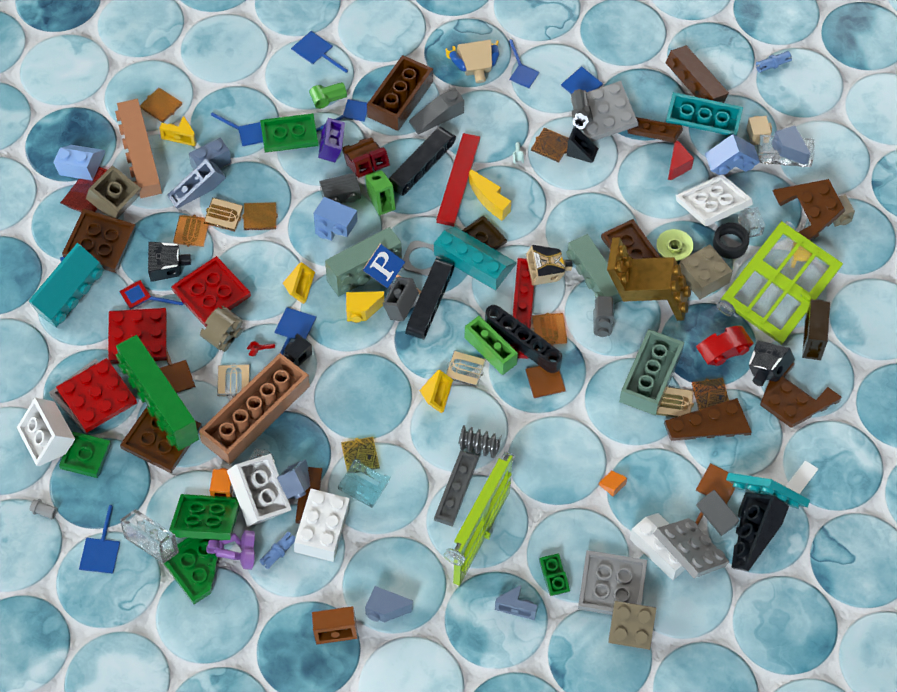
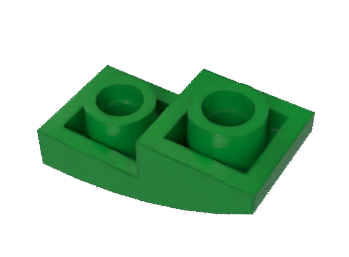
[539,553,570,596]

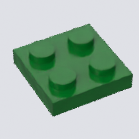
[59,432,111,478]

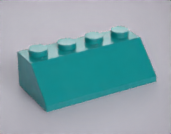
[666,92,743,136]
[434,227,516,291]
[29,243,104,328]

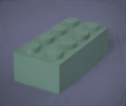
[325,227,402,297]
[619,329,685,416]

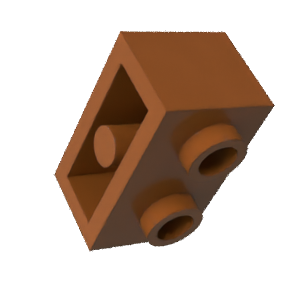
[312,606,358,645]

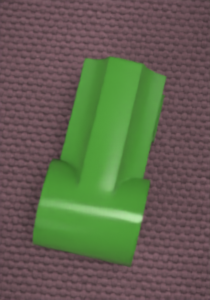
[309,82,347,109]

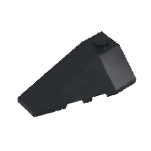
[731,492,789,571]

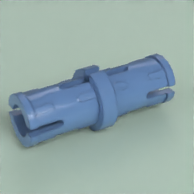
[756,51,792,73]
[259,532,295,569]

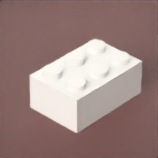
[294,489,350,562]

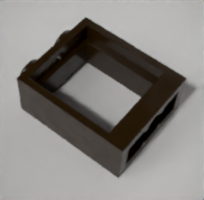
[802,299,830,360]

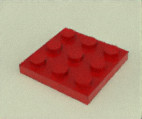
[171,256,251,327]
[108,308,167,364]
[56,358,137,433]

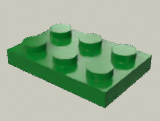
[260,113,318,153]

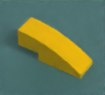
[469,169,511,221]

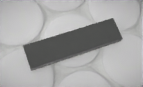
[434,450,479,527]

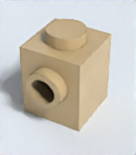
[746,116,772,145]

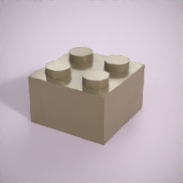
[86,165,141,219]
[679,245,733,300]
[608,600,656,650]

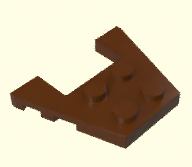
[772,179,845,241]
[760,362,842,428]

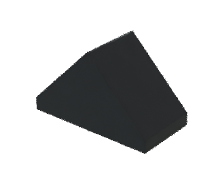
[566,126,599,163]

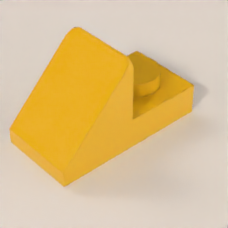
[159,116,196,146]

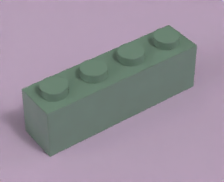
[566,234,623,304]

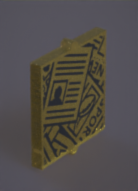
[341,437,380,474]

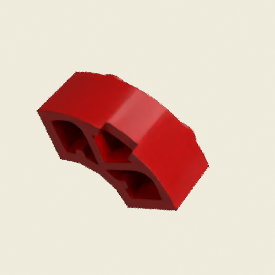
[696,326,754,366]

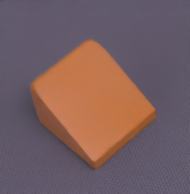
[598,470,627,497]

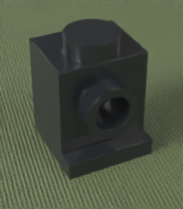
[284,333,312,367]

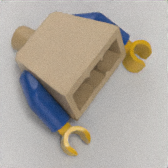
[445,39,499,83]

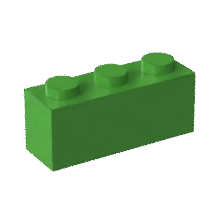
[464,316,518,375]

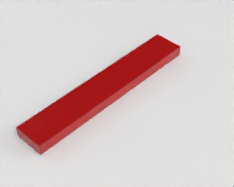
[436,133,480,227]
[510,258,534,359]

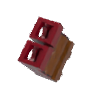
[342,137,390,178]

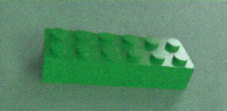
[116,335,199,451]

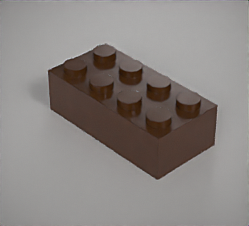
[367,55,433,131]

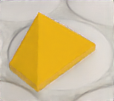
[283,262,315,304]
[419,370,453,413]

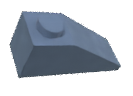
[167,159,226,209]

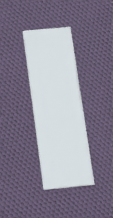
[784,461,818,507]

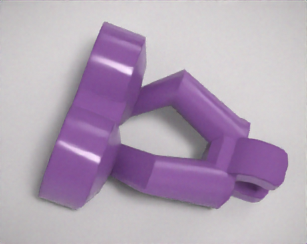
[206,530,255,570]

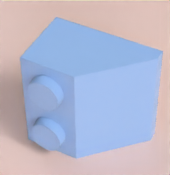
[54,145,105,181]

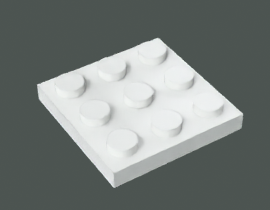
[676,175,753,226]

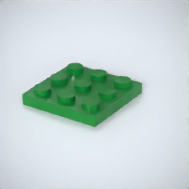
[169,494,240,540]

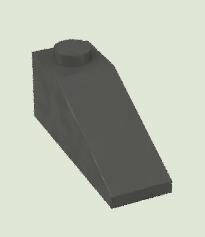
[409,88,464,135]

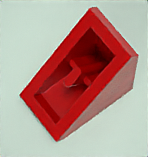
[668,141,694,180]

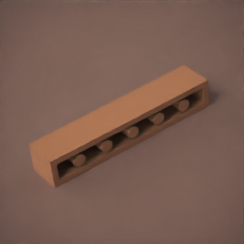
[115,99,162,199]

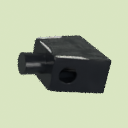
[148,242,191,282]
[749,340,795,386]

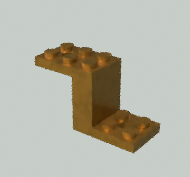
[607,237,691,321]

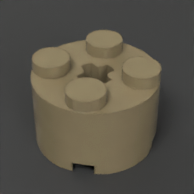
[200,306,243,352]

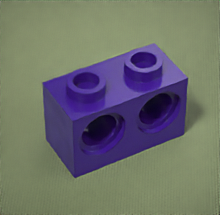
[318,118,345,163]

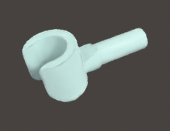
[513,142,524,164]

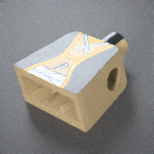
[526,245,572,285]

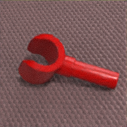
[247,341,275,357]

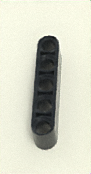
[389,126,456,196]
[405,258,455,340]
[485,305,562,373]

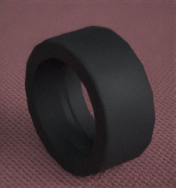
[713,222,749,259]

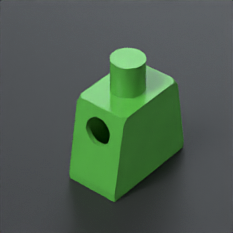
[365,171,396,216]

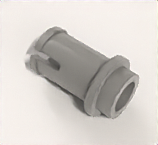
[30,499,57,519]

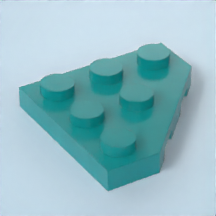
[726,473,810,509]

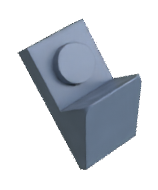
[495,585,537,620]

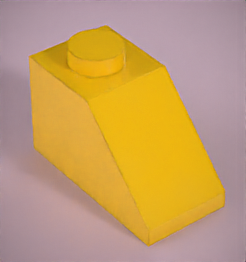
[346,291,384,323]

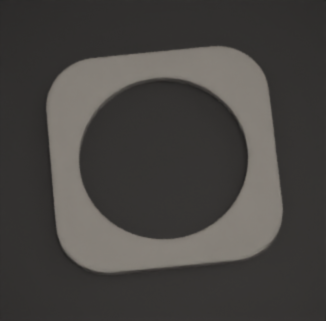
[403,241,441,276]

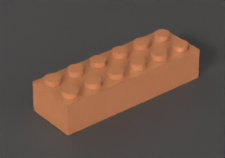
[199,353,310,465]

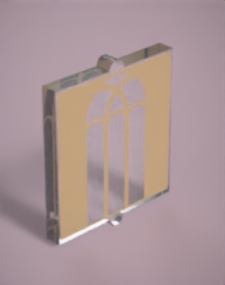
[446,350,486,387]
[217,363,250,398]

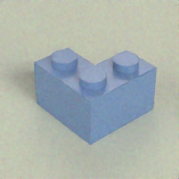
[705,134,760,175]
[313,197,358,241]

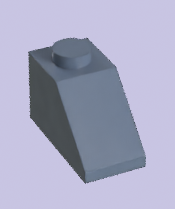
[772,126,811,165]
[277,459,310,499]
[365,586,413,622]

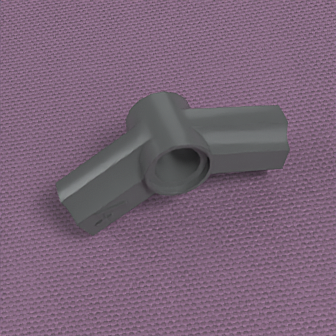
[571,89,593,129]

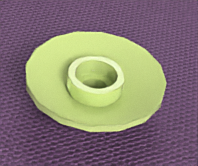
[656,229,693,261]

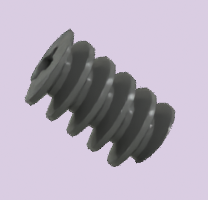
[458,425,502,458]

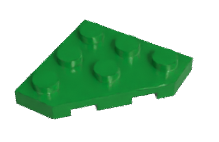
[159,538,219,605]

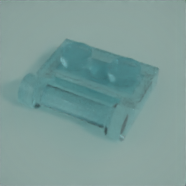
[338,458,390,508]

